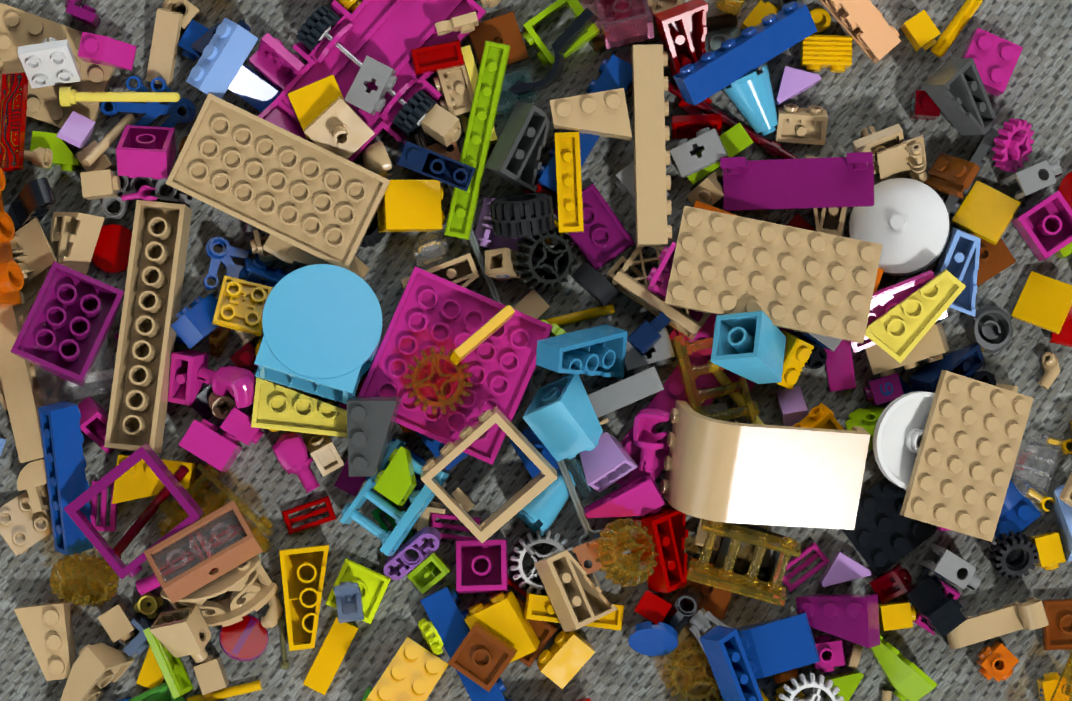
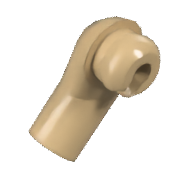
[1038,352,1060,390]
[260,592,283,628]

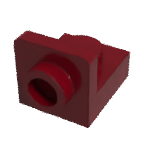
[870,563,912,604]

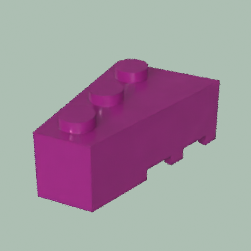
[796,594,880,648]

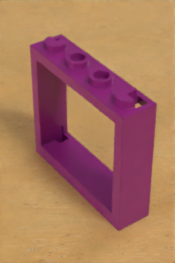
[63,443,204,579]

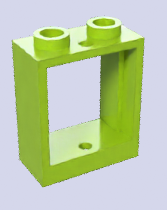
[522,0,600,69]

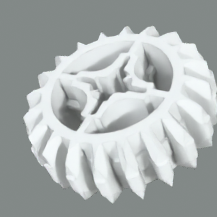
[510,530,577,596]
[778,673,844,701]

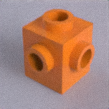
[976,641,1019,682]

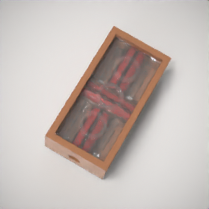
[144,500,263,604]

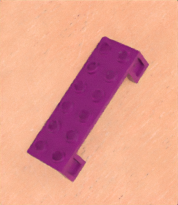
[720,152,874,211]

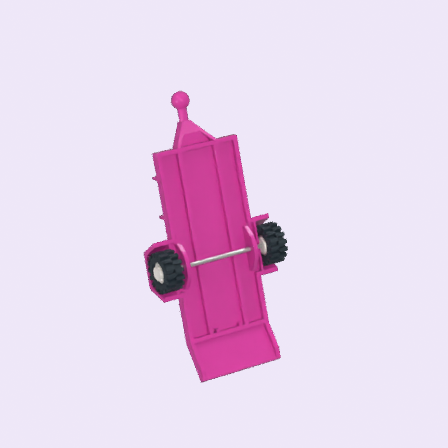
[258,0,486,162]

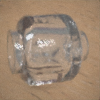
[411,234,450,270]

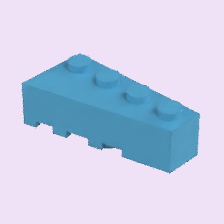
[536,324,628,379]

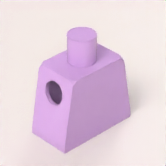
[579,432,638,492]

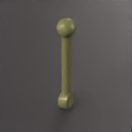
[277,618,290,670]

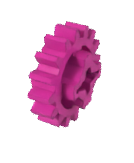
[992,118,1034,172]

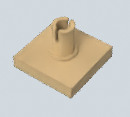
[304,96,375,159]
[853,123,904,174]

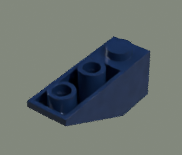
[394,140,476,192]

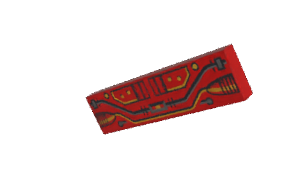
[0,72,28,171]

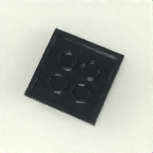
[841,477,936,577]

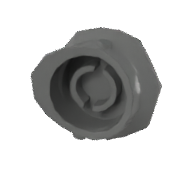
[967,306,1013,353]

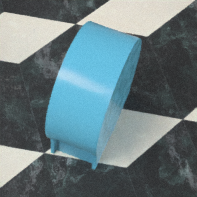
[254,264,382,404]

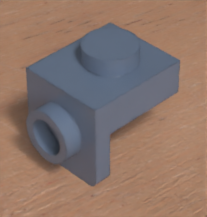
[333,582,364,623]
[123,616,152,657]

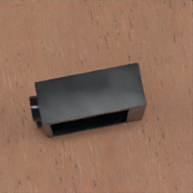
[712,523,789,589]

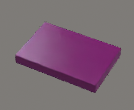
[553,183,635,271]

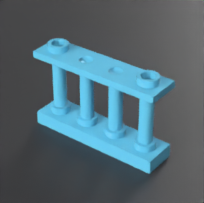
[340,439,450,556]

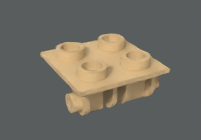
[876,135,927,183]
[10,217,57,284]
[0,490,53,556]

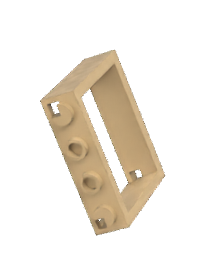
[420,406,558,543]

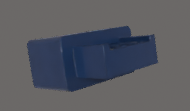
[627,312,671,356]

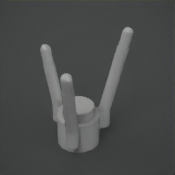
[689,607,730,657]

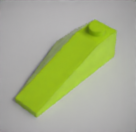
[869,635,938,701]

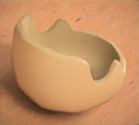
[363,140,392,179]

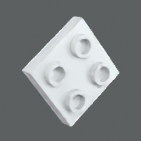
[17,37,81,89]

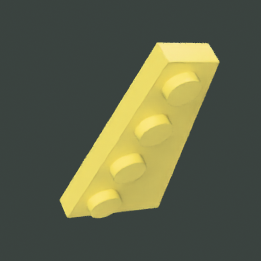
[865,269,966,364]
[251,377,348,438]

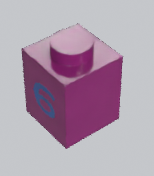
[863,373,904,406]

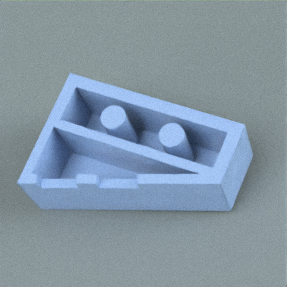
[934,227,981,317]

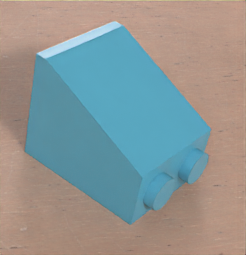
[711,311,786,384]
[522,374,603,462]

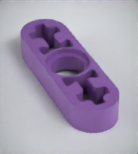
[383,527,441,580]

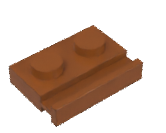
[924,153,980,199]

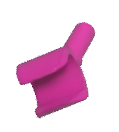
[121,185,157,201]

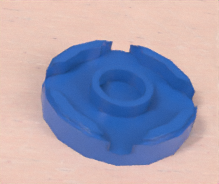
[628,621,678,656]

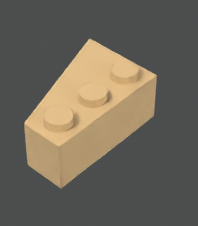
[43,212,105,283]
[14,601,76,681]

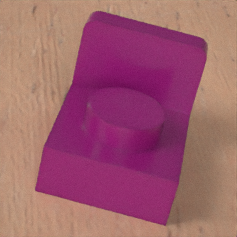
[65,0,101,28]

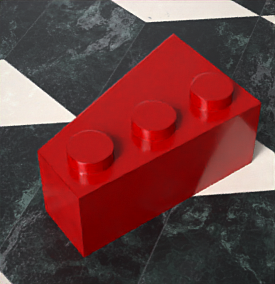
[654,0,708,85]
[633,505,688,593]

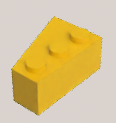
[112,454,197,504]

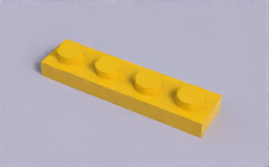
[554,132,584,233]
[524,593,624,630]

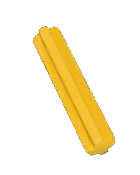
[931,0,983,58]

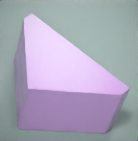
[775,66,822,107]
[56,111,96,149]
[775,386,808,426]
[819,551,871,587]

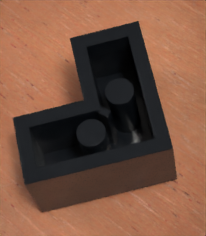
[904,575,967,638]

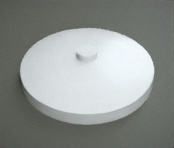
[849,178,950,276]
[873,391,935,490]

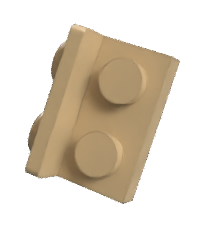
[432,62,474,117]
[775,104,828,145]

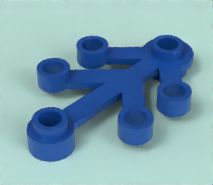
[100,75,196,128]
[203,236,266,302]

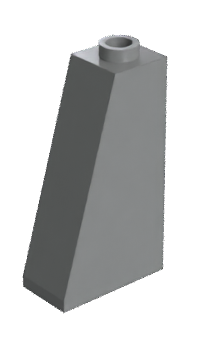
[588,366,664,418]

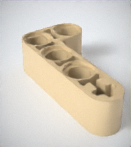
[946,597,1049,649]

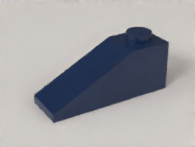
[909,343,985,393]

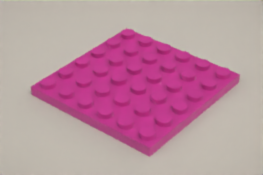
[358,266,553,465]

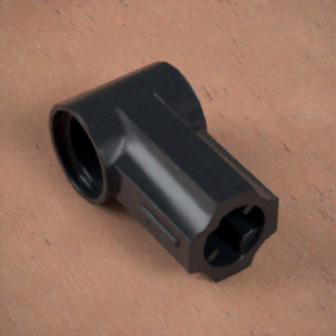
[663,586,703,634]

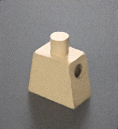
[149,605,211,663]

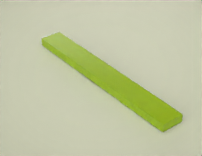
[444,41,511,240]

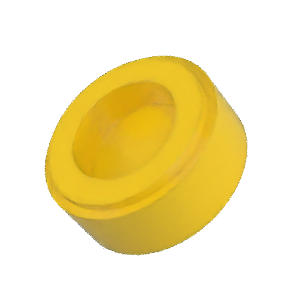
[810,8,831,33]

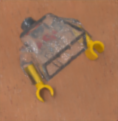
[1011,433,1072,512]

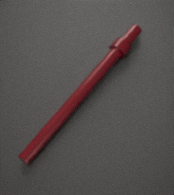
[668,82,797,159]
[94,465,189,579]

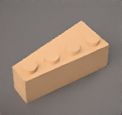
[819,0,901,64]

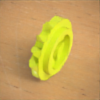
[418,618,444,656]

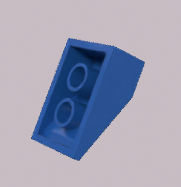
[737,613,820,679]

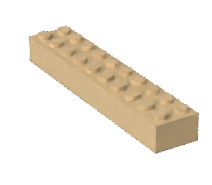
[104,200,192,454]

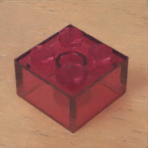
[593,0,655,49]

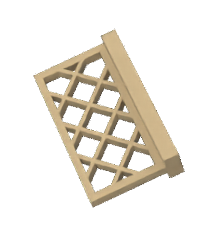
[612,246,711,341]

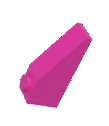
[584,472,665,518]

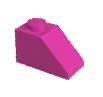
[77,32,137,71]
[168,349,209,406]
[78,395,114,454]
[220,407,264,446]

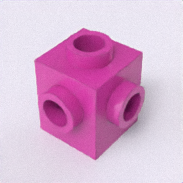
[812,635,845,672]

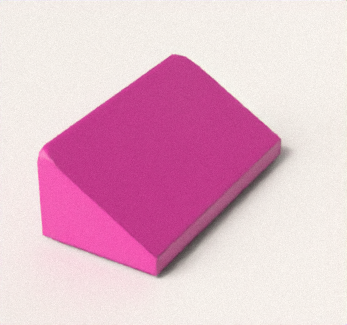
[824,340,856,392]

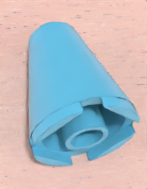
[723,64,778,136]
[516,468,576,536]

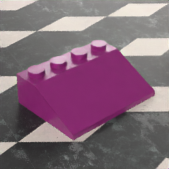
[11,261,124,387]

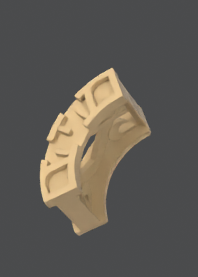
[160,556,279,628]

